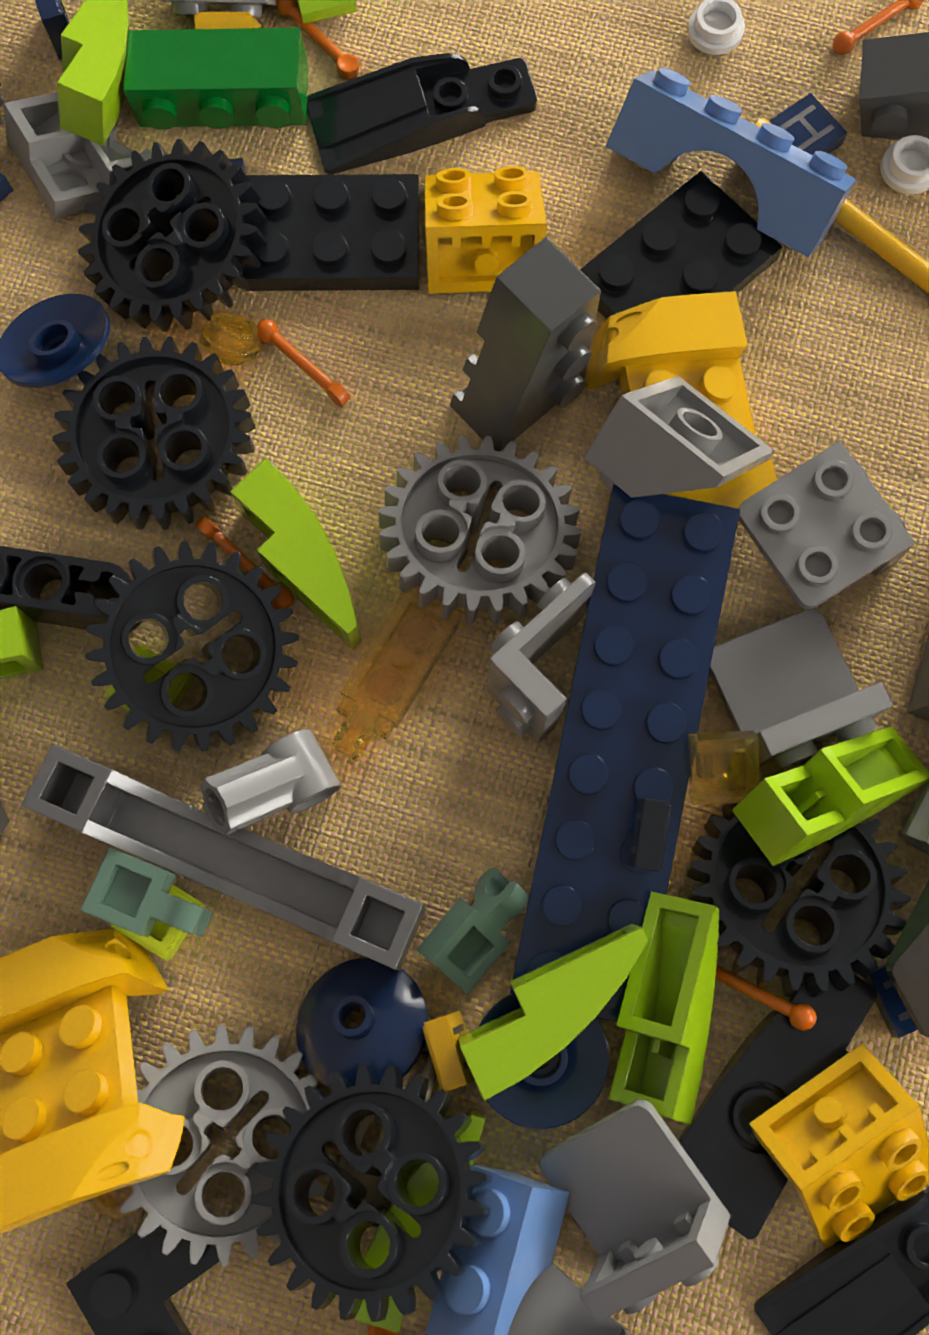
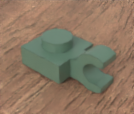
[80,847,214,937]
[417,867,529,994]

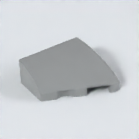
[4,92,152,220]

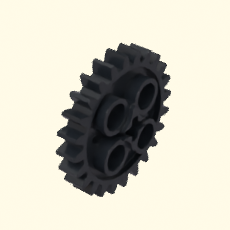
[78,139,267,332]
[52,336,256,530]
[85,541,299,751]
[686,784,910,998]
[252,1064,492,1322]

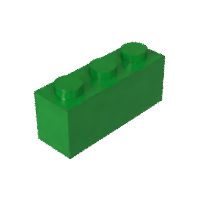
[124,28,309,130]

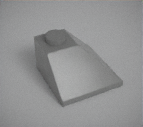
[584,376,774,498]

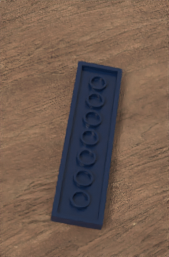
[509,484,740,1022]

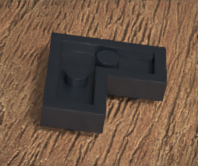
[66,1226,219,1335]

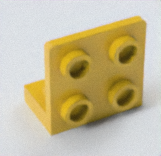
[425,166,547,294]
[749,1043,929,1248]

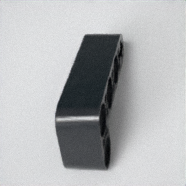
[0,546,143,631]

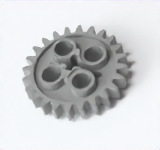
[379,436,582,625]
[119,1025,335,1266]

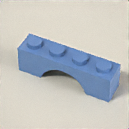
[605,68,857,258]
[425,1165,570,1335]

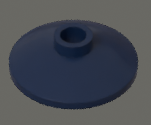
[0,294,110,388]
[296,958,428,1089]
[479,992,609,1129]

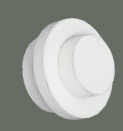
[688,0,745,55]
[880,135,929,195]

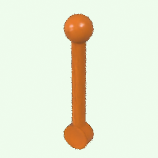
[276,0,359,80]
[833,0,924,55]
[255,319,351,407]
[196,515,293,609]
[715,965,817,1031]

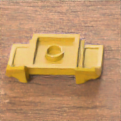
[585,291,777,525]
[0,929,185,1234]

